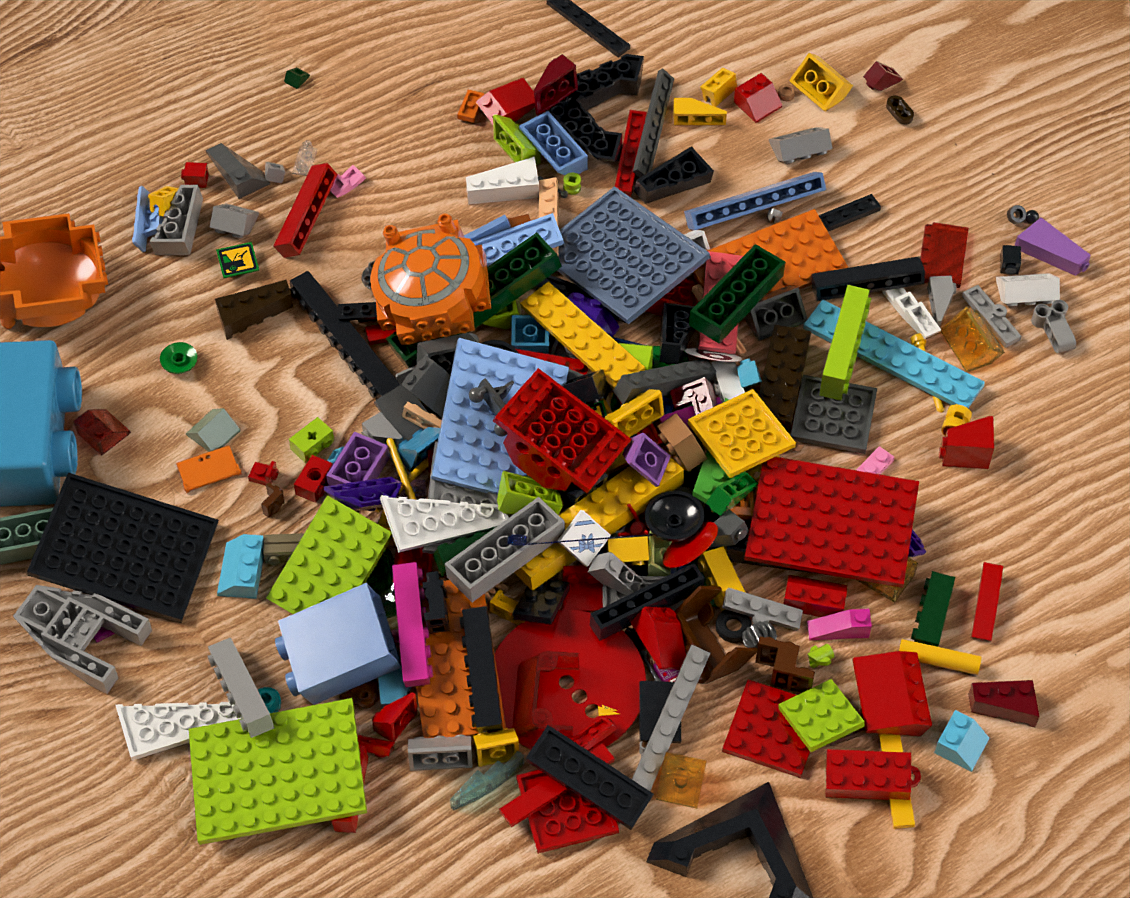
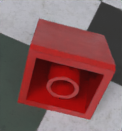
[939,416,994,469]

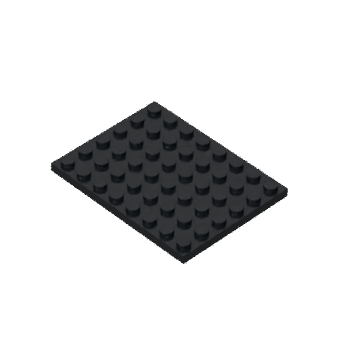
[27,472,219,623]

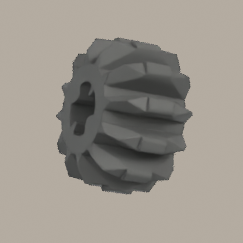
[742,621,777,648]

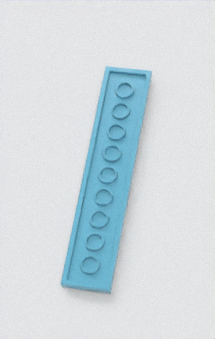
[803,299,985,408]

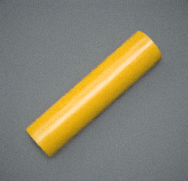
[899,639,982,675]

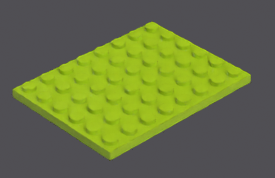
[189,698,367,845]

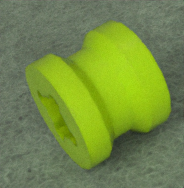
[563,172,581,195]

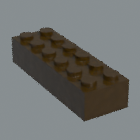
[758,325,811,435]

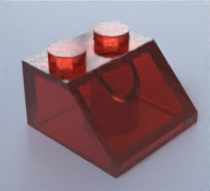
[74,409,131,456]

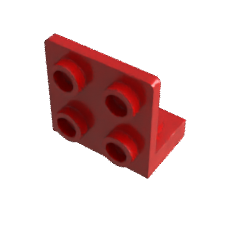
[563,566,603,612]

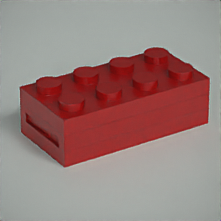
[825,749,921,800]

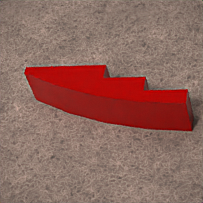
[971,562,1004,642]

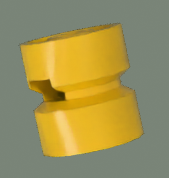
[941,404,972,436]

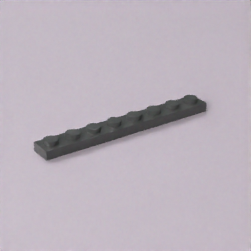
[632,68,674,178]

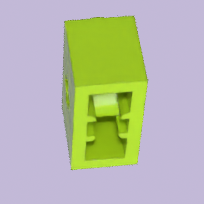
[289,417,334,463]

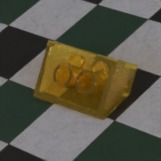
[941,306,1005,372]

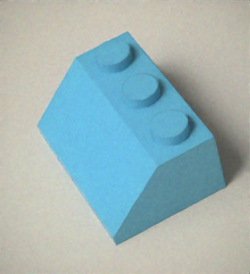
[217,534,264,599]

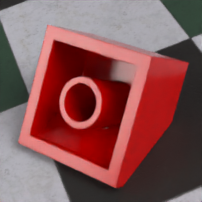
[734,73,782,123]

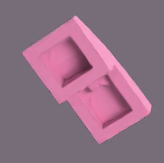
[330,165,366,198]

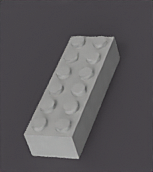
[445,497,565,602]

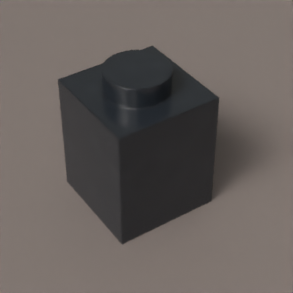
[1000,245,1021,275]

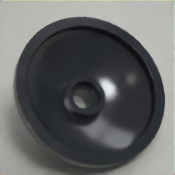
[645,491,704,542]

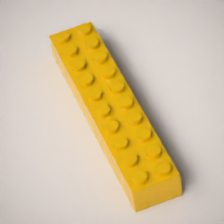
[514,457,684,590]

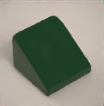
[284,67,310,89]

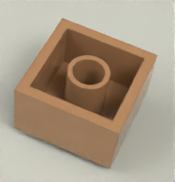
[657,413,708,472]

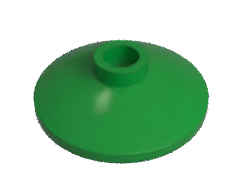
[160,342,198,374]

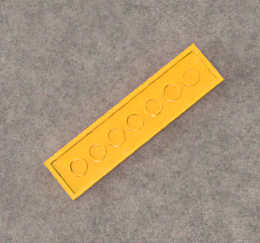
[520,281,645,390]

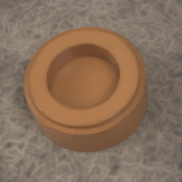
[778,84,795,102]

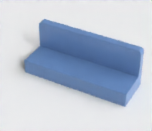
[464,215,512,242]

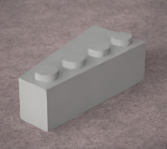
[150,185,203,255]

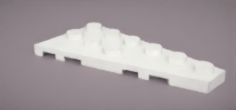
[380,495,509,553]
[116,702,241,761]

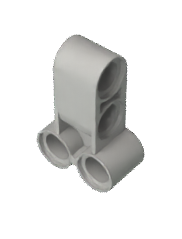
[1031,300,1076,353]

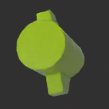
[808,644,835,668]

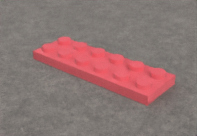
[698,251,743,354]

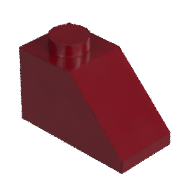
[863,61,903,91]

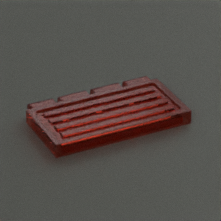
[920,222,969,288]

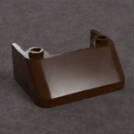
[675,586,758,684]

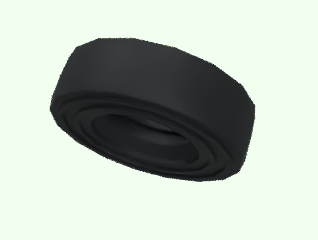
[716,609,752,643]

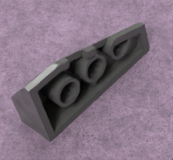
[206,143,270,199]

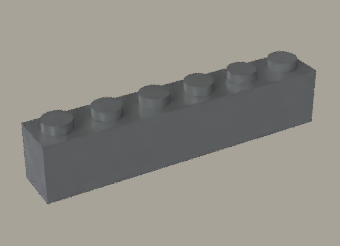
[613,359,717,404]

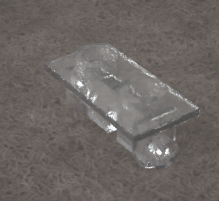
[292,140,318,176]

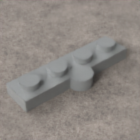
[962,285,1021,348]
[722,588,803,631]

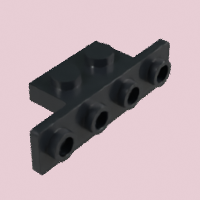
[338,302,377,322]

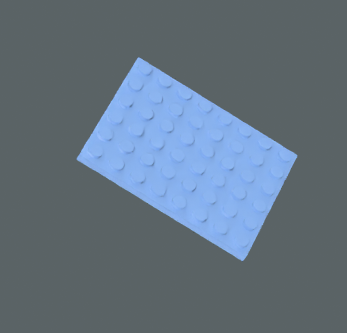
[431,338,569,494]

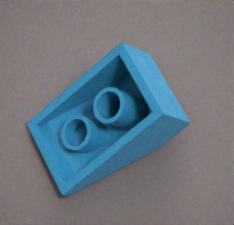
[398,427,440,472]

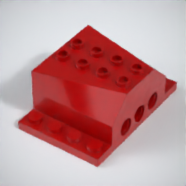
[493,368,632,493]

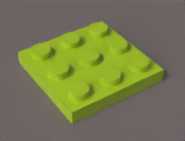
[778,679,864,752]

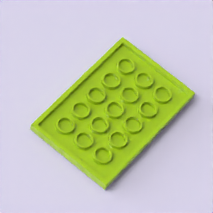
[266,495,393,614]

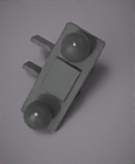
[469,378,514,437]

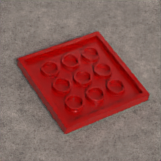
[722,679,810,778]
[516,770,619,854]

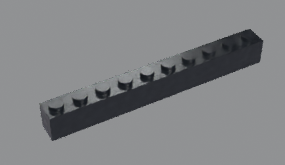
[289,271,400,399]

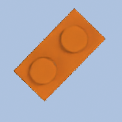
[457,90,484,123]

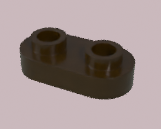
[886,95,914,125]

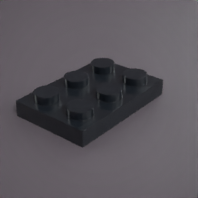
[512,580,570,625]

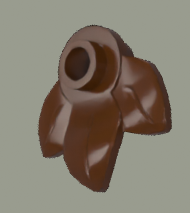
[339,679,379,709]

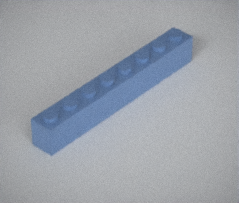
[684,172,826,230]

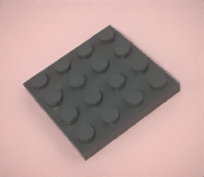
[791,375,877,454]

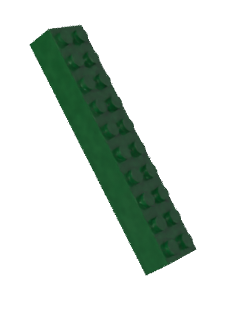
[386,232,562,369]

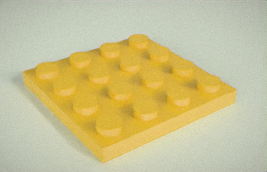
[688,389,796,478]

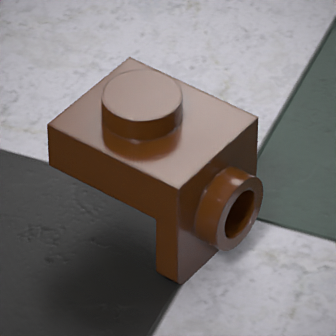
[261,483,285,518]

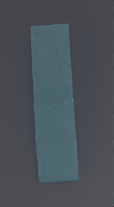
[450,751,524,810]

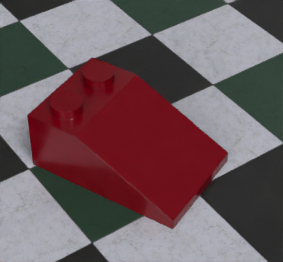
[534,54,578,116]

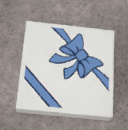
[557,510,611,567]

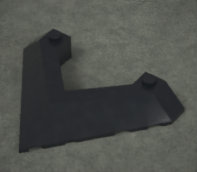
[545,54,644,162]
[646,782,813,898]

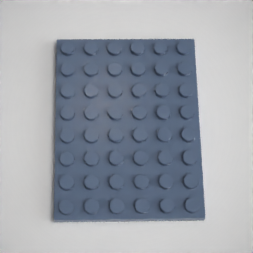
[557,186,711,324]

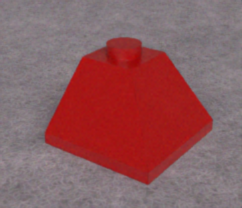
[372,692,418,742]

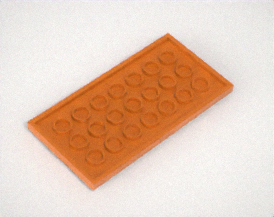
[692,209,848,294]
[416,580,506,738]

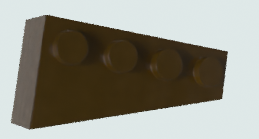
[215,280,293,340]

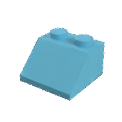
[934,710,989,772]

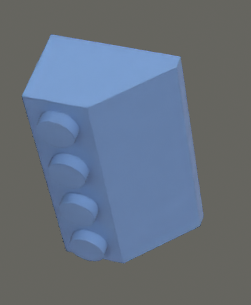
[519,111,588,175]

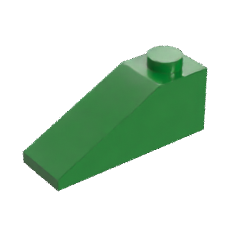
[706,471,759,516]

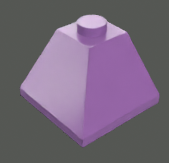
[622,433,671,487]

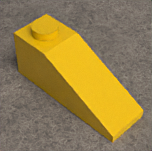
[673,98,727,125]

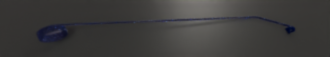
[507,534,654,546]

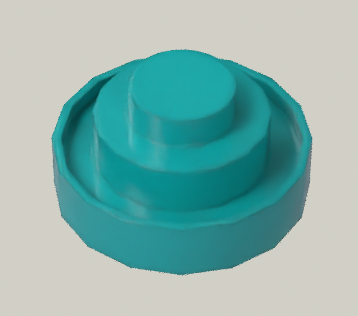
[258,687,281,713]

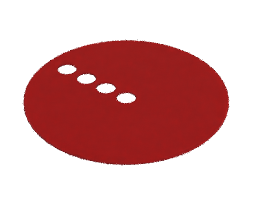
[494,610,646,751]

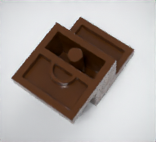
[755,636,815,695]

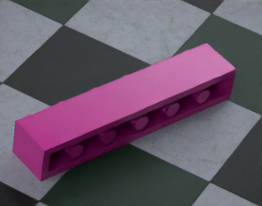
[392,562,433,687]

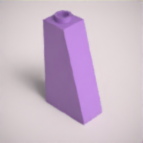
[1015,218,1091,276]

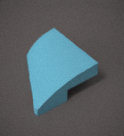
[378,668,411,710]

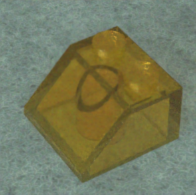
[656,752,707,809]

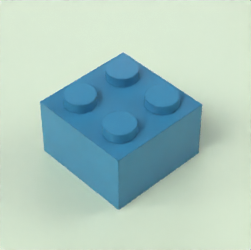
[511,315,549,354]

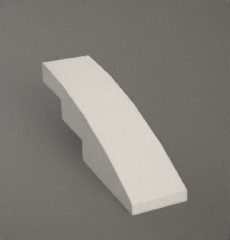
[883,288,941,339]

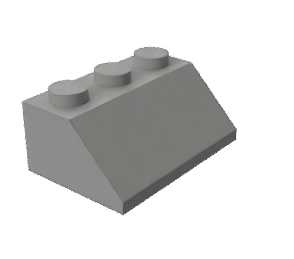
[769,127,833,164]
[408,735,472,771]

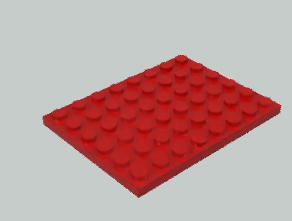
[744,457,919,588]

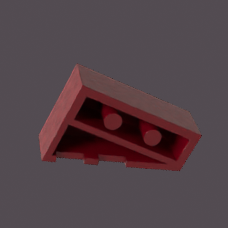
[968,680,1040,728]

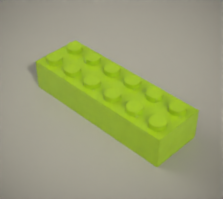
[819,285,872,401]

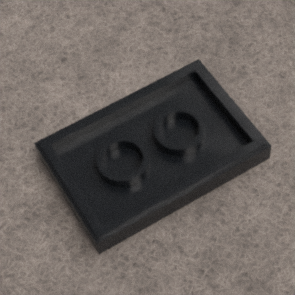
[639,681,681,743]

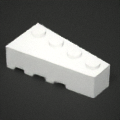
[466,157,539,205]

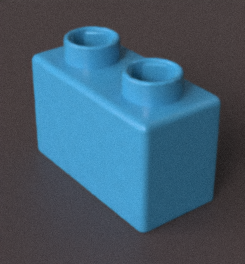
[0,340,82,507]

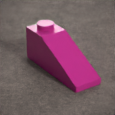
[807,609,872,641]

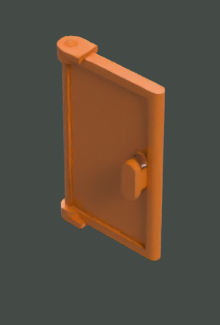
[176,445,241,493]

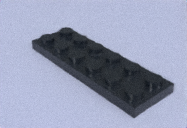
[525,725,654,830]

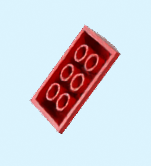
[852,651,932,737]

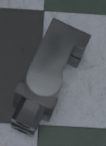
[423,571,450,634]

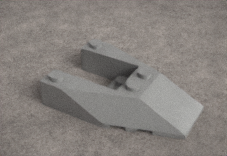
[13,585,152,694]

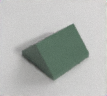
[186,408,240,452]

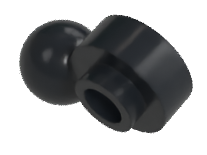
[1007,205,1039,224]

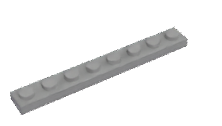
[632,645,710,791]

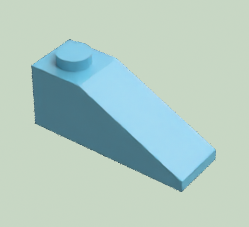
[736,358,762,388]

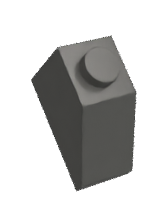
[709,509,749,548]

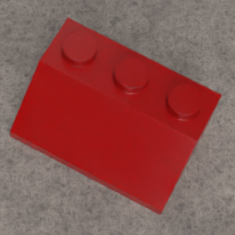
[784,575,848,617]

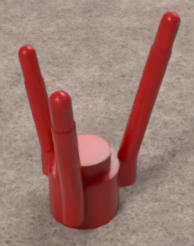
[617,504,649,537]

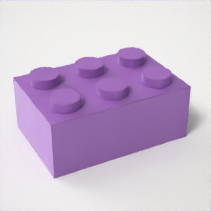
[326,432,389,486]

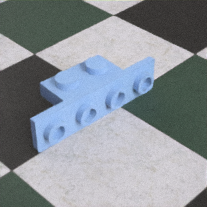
[132,186,164,252]

